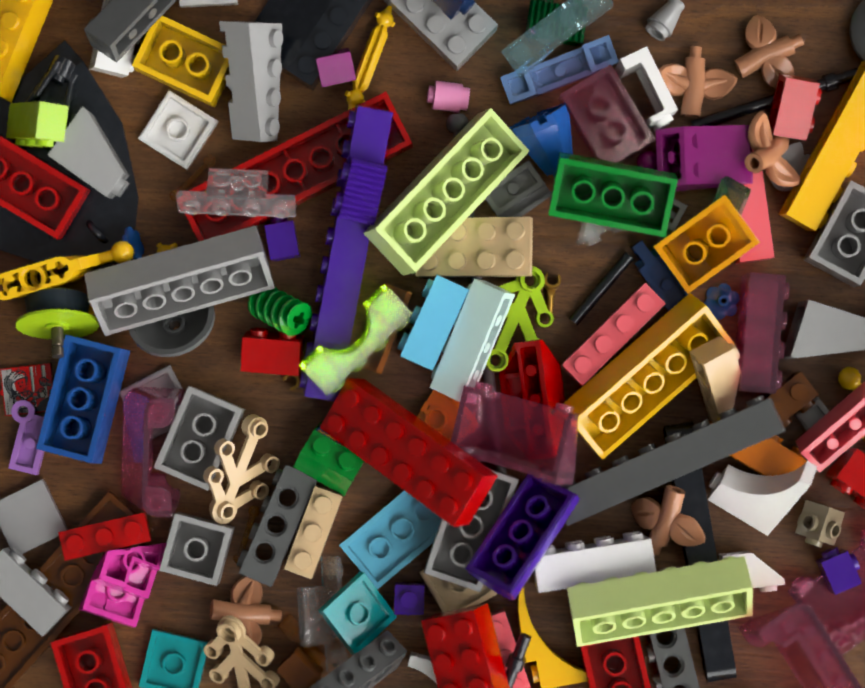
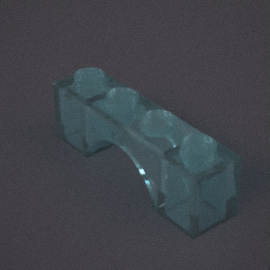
[501,0,614,78]

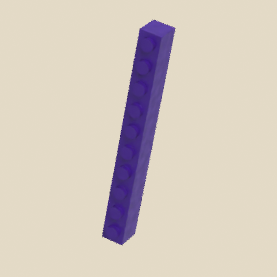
[299,105,393,401]

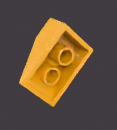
[653,194,760,294]

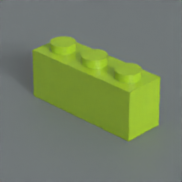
[6,101,68,147]

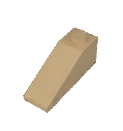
[689,336,741,423]

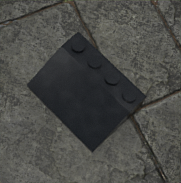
[255,0,372,91]

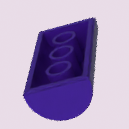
[465,471,580,600]

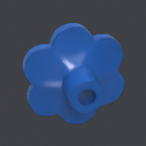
[122,226,144,260]
[704,283,740,320]

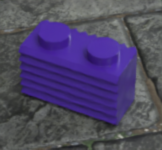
[334,157,387,225]

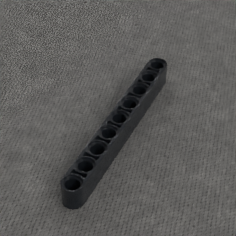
[663,421,737,683]

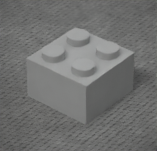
[159,512,235,586]

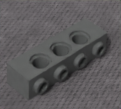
[236,465,318,587]
[645,628,699,688]
[310,630,407,688]

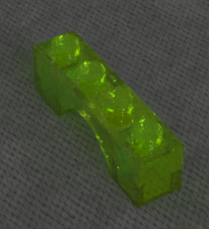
[299,284,413,395]

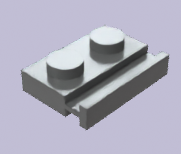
[485,160,551,217]

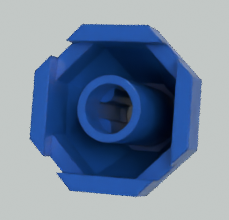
[509,104,573,177]

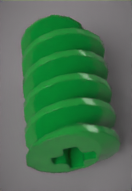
[248,287,312,336]

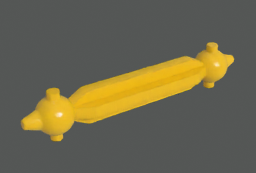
[344,5,395,110]

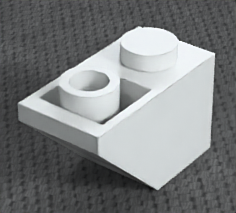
[719,551,785,592]

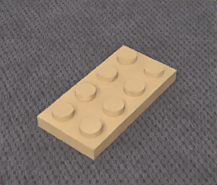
[416,217,533,278]

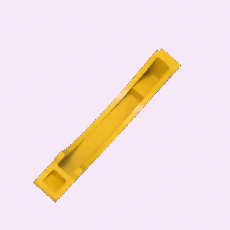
[517,586,588,688]

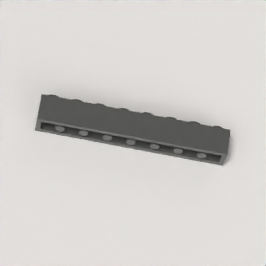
[560,395,786,526]

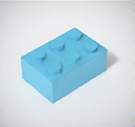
[397,275,469,372]

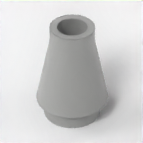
[645,0,685,41]

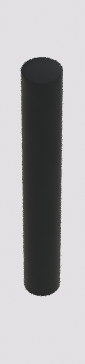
[569,252,634,326]

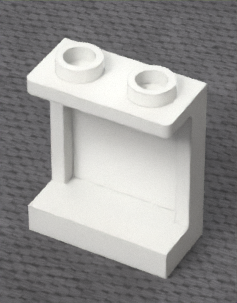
[615,46,678,131]

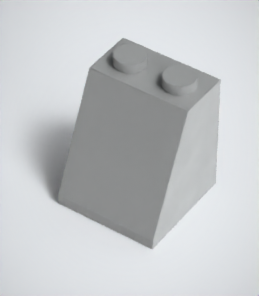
[48,107,130,199]
[781,300,865,359]

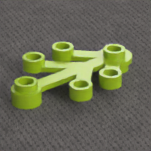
[485,266,554,372]

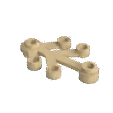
[203,414,280,524]
[204,615,280,688]

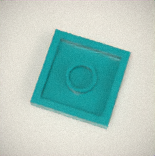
[318,572,397,655]
[139,629,208,688]

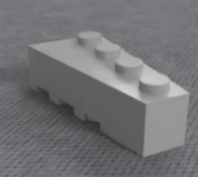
[219,21,283,142]

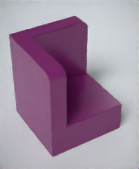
[316,48,356,87]

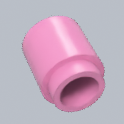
[427,80,470,113]

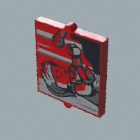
[0,363,53,417]

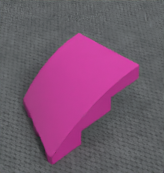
[79,543,167,628]

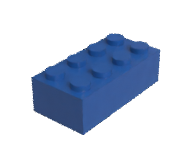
[36,334,130,464]

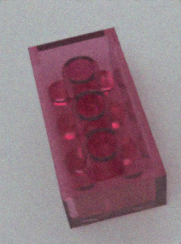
[736,272,790,394]

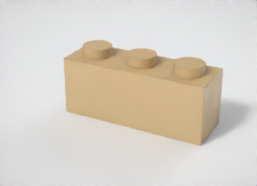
[284,485,343,579]

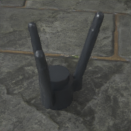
[25,55,78,117]

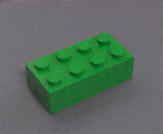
[548,152,678,237]

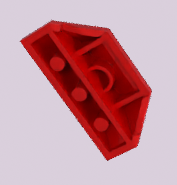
[499,339,568,459]

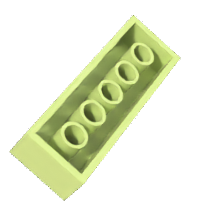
[363,108,529,276]
[567,556,753,647]

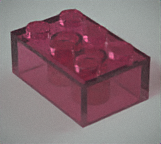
[558,64,656,163]

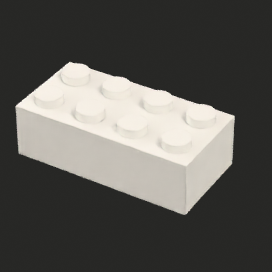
[533,531,656,593]

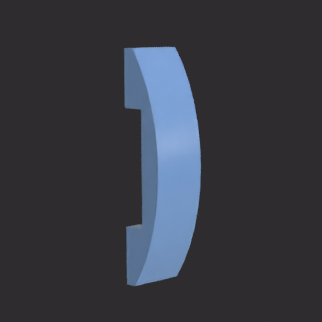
[500,35,619,105]

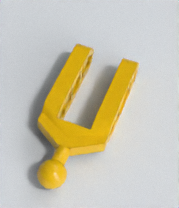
[0,241,134,300]

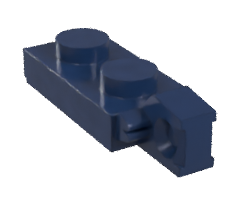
[631,240,693,312]

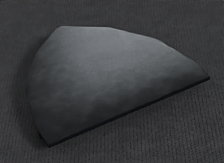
[0,40,139,269]

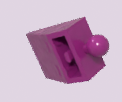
[637,125,753,192]

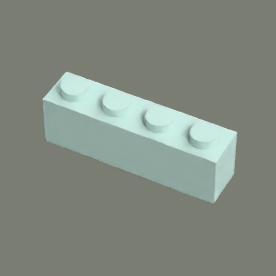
[429,279,515,402]

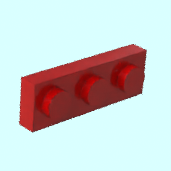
[58,512,152,561]

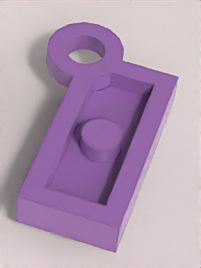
[8,400,45,475]

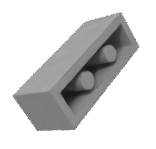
[0,548,72,636]

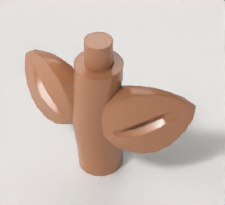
[734,15,804,89]
[658,46,738,118]
[745,111,802,187]
[631,485,706,555]
[210,576,282,649]

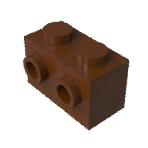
[763,371,819,428]

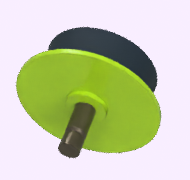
[16,288,99,358]

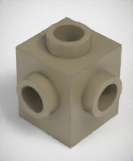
[795,500,845,548]

